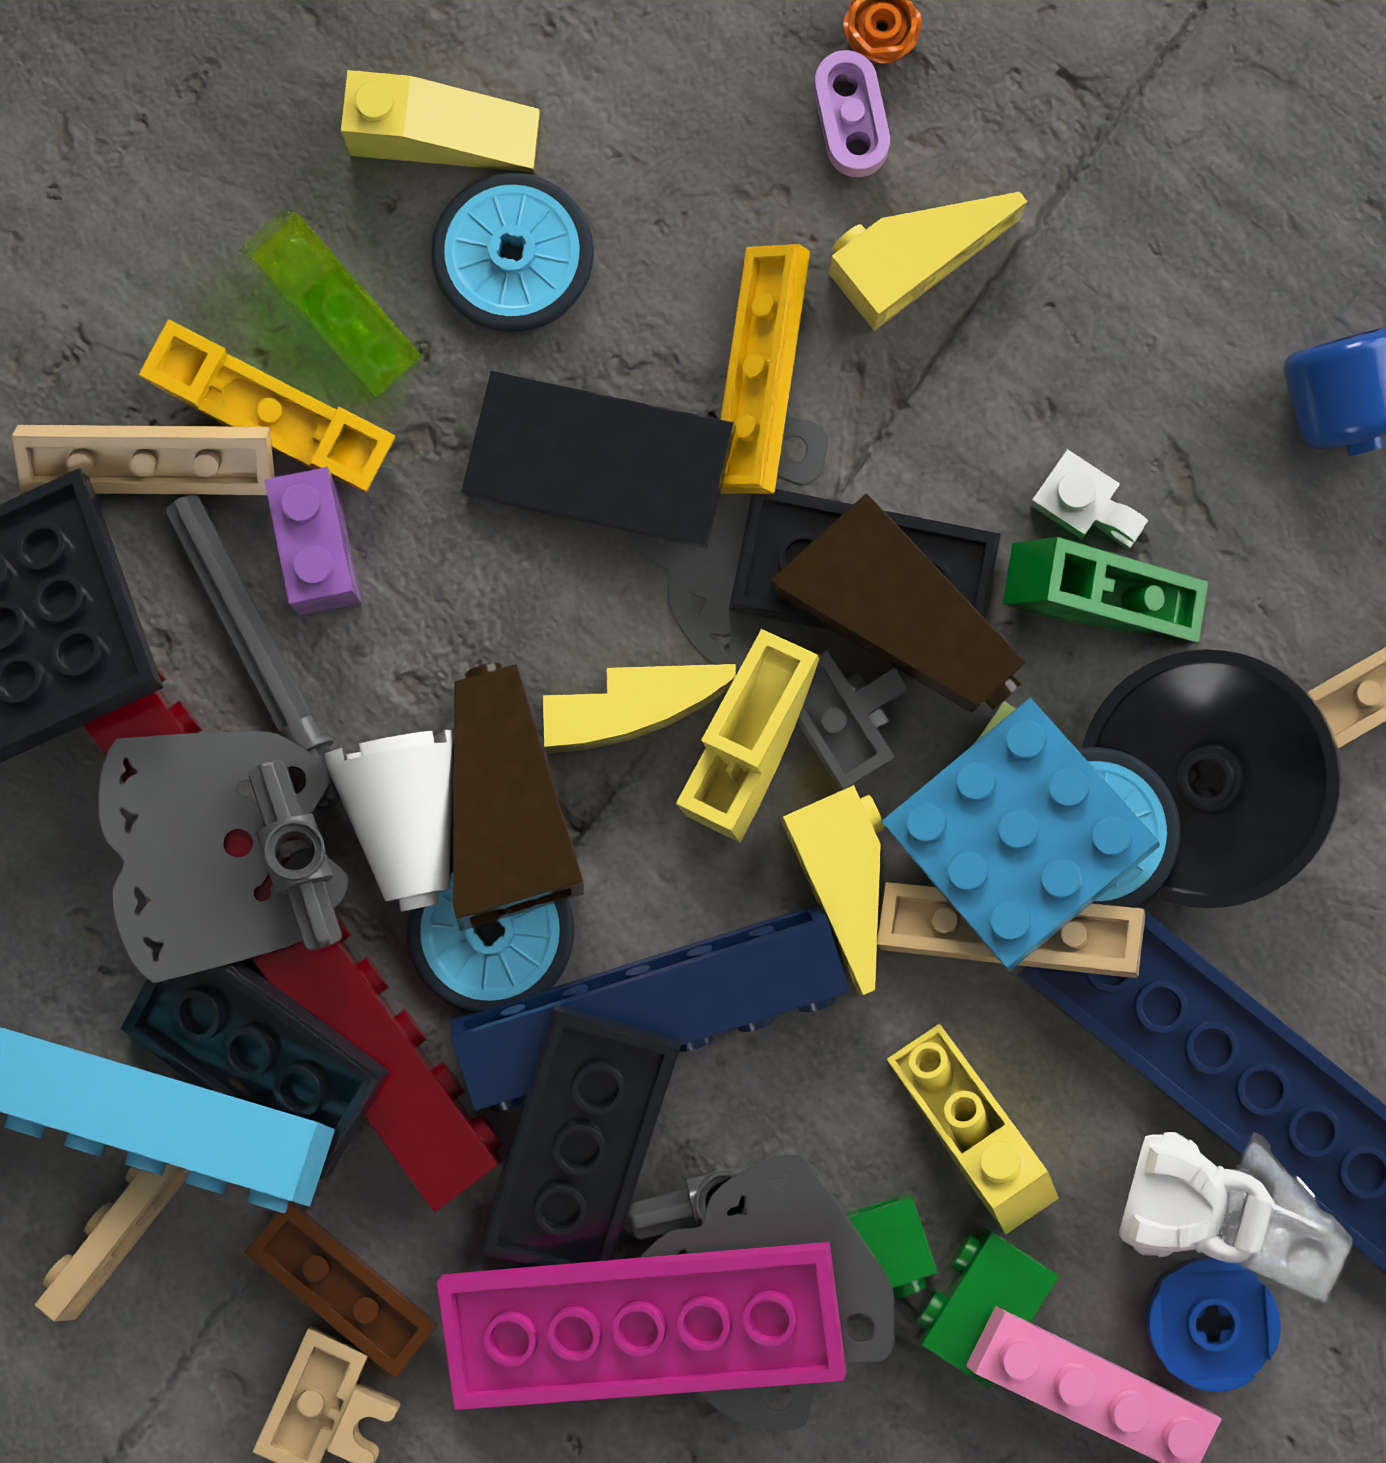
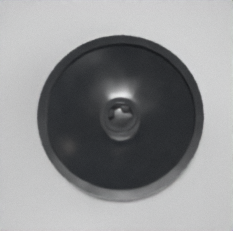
[1082,649,1342,908]

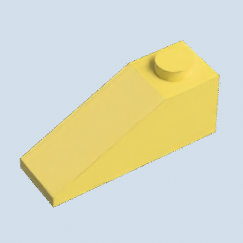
[341,70,540,173]
[828,192,1027,331]
[781,785,885,996]

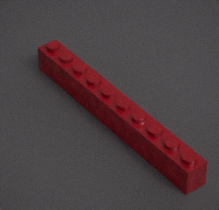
[83,663,504,1213]

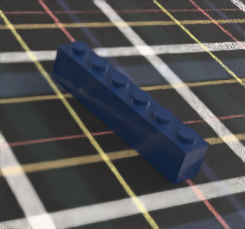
[451,904,849,1111]

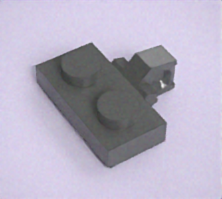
[797,650,908,791]

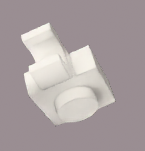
[1030,449,1148,549]

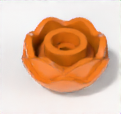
[843,0,922,64]

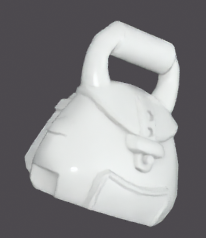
[1119,1132,1274,1263]

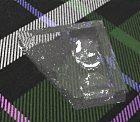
[1217,1132,1352,1303]

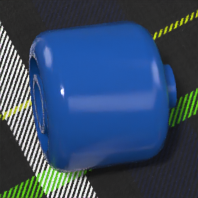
[1283,328,1386,456]

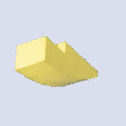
[676,629,819,843]
[543,664,736,754]

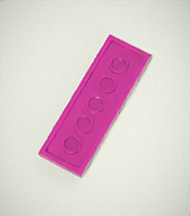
[437,1242,847,1410]

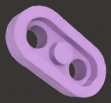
[814,50,890,177]

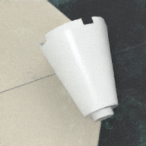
[324,730,454,912]

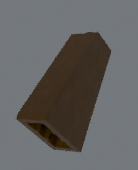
[770,493,1026,713]
[453,662,584,931]

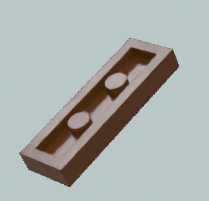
[244,1201,439,1378]

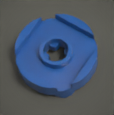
[1145,1256,1281,1392]

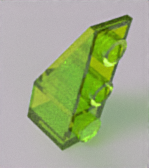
[238,209,422,398]

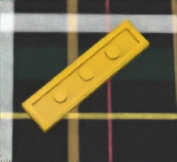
[720,244,810,494]

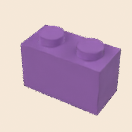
[264,467,362,616]

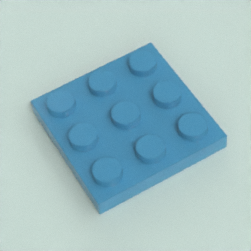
[882,697,1160,972]

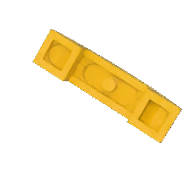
[139,319,396,493]

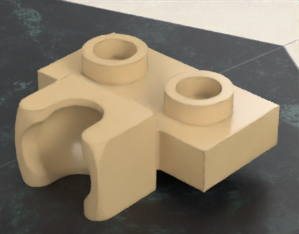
[253,1326,401,1463]

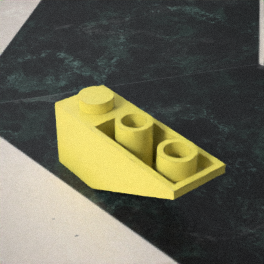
[887,1023,1059,1235]

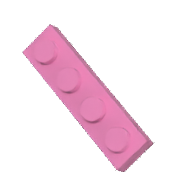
[966,1306,1222,1463]

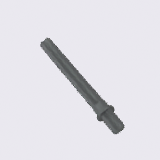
[166,494,341,808]

